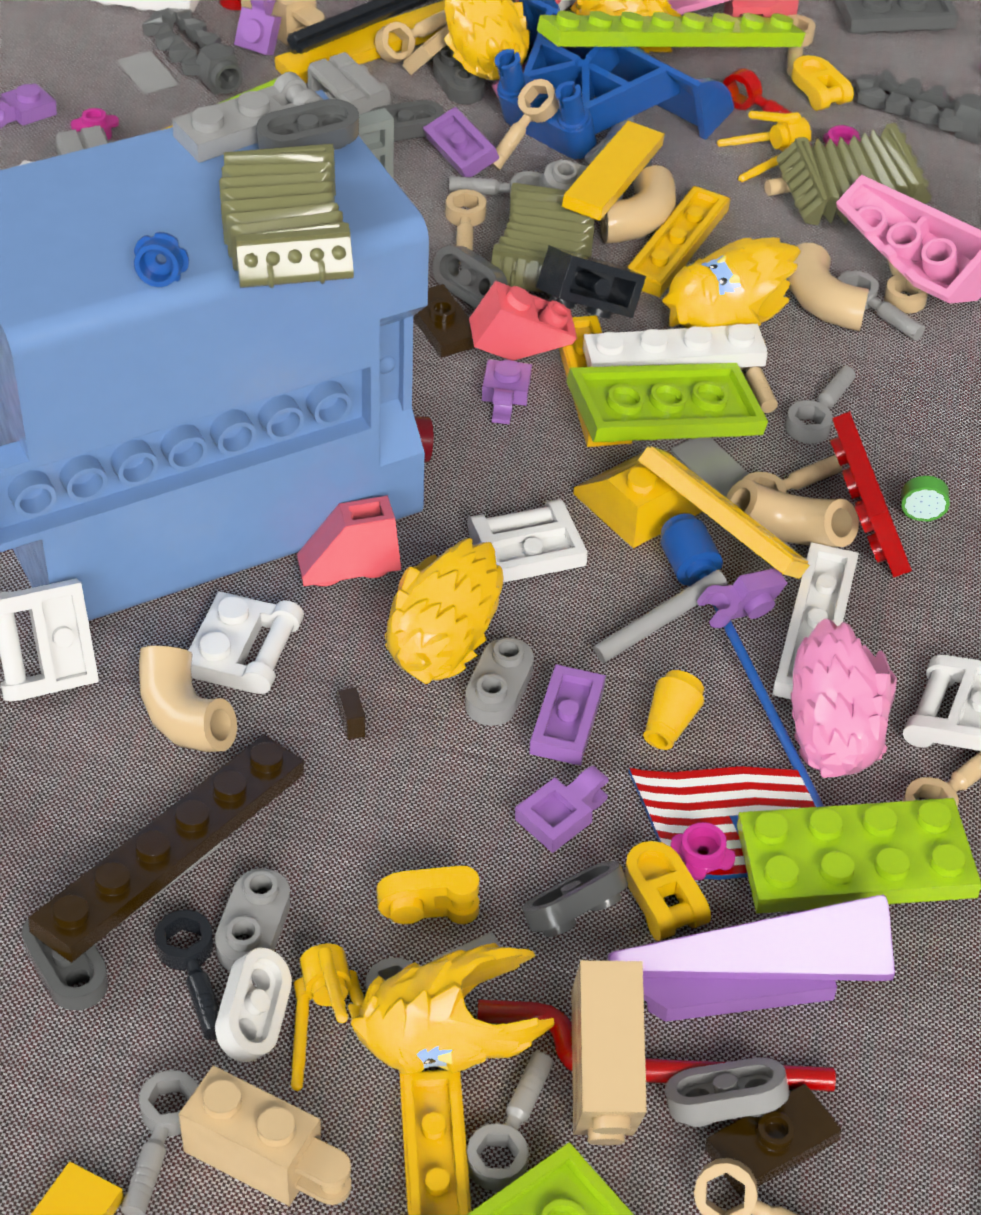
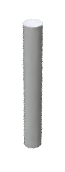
[593,570,728,663]

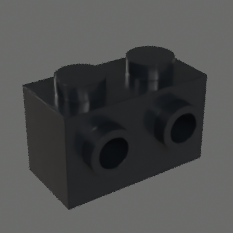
[536,245,646,319]

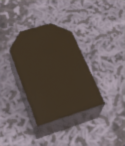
[337,687,365,740]

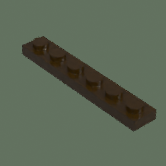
[29,734,304,963]

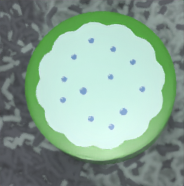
[901,476,950,521]

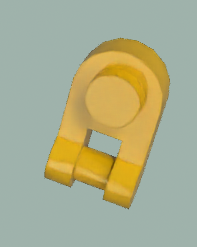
[791,55,854,111]
[625,841,711,941]
[376,866,479,924]

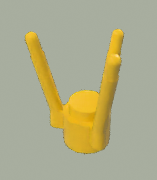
[717,111,811,182]
[291,943,365,1091]

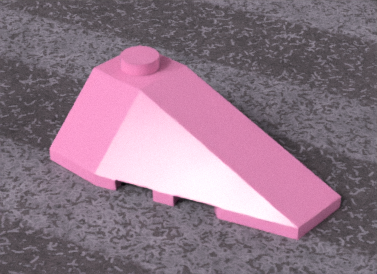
[836,175,981,304]

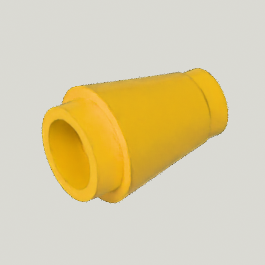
[643,670,704,750]

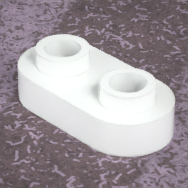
[215,948,292,1062]

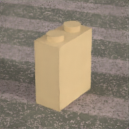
[571,960,647,1146]

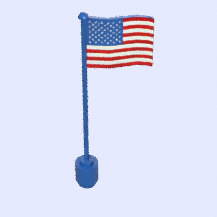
[629,513,824,880]

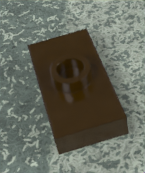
[413,284,475,358]
[705,1084,842,1197]

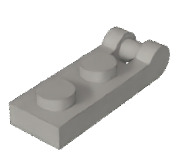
[172,72,323,163]

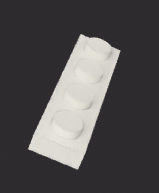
[583,324,768,368]
[772,542,859,699]

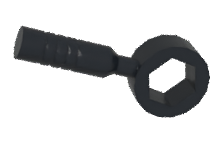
[154,910,219,1040]

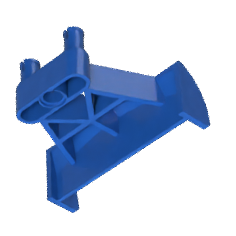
[495,0,734,159]

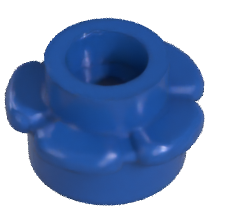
[134,232,189,287]

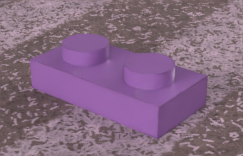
[423,107,499,177]
[529,664,606,766]

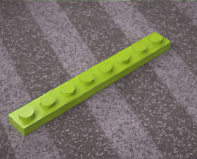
[537,11,806,47]

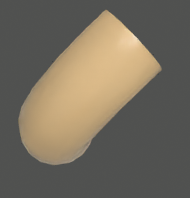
[600,165,676,243]
[788,243,869,331]
[726,479,859,547]
[139,646,237,752]

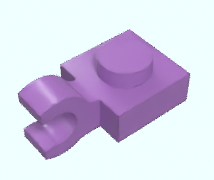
[234,0,282,55]
[0,83,57,128]
[482,360,532,424]
[697,568,788,628]
[515,765,609,853]

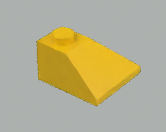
[573,452,703,548]

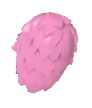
[791,618,897,778]

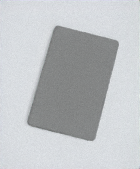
[117,51,179,94]
[671,437,749,496]

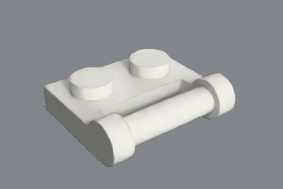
[467,499,588,583]
[0,578,99,701]
[188,591,304,694]
[903,655,981,751]

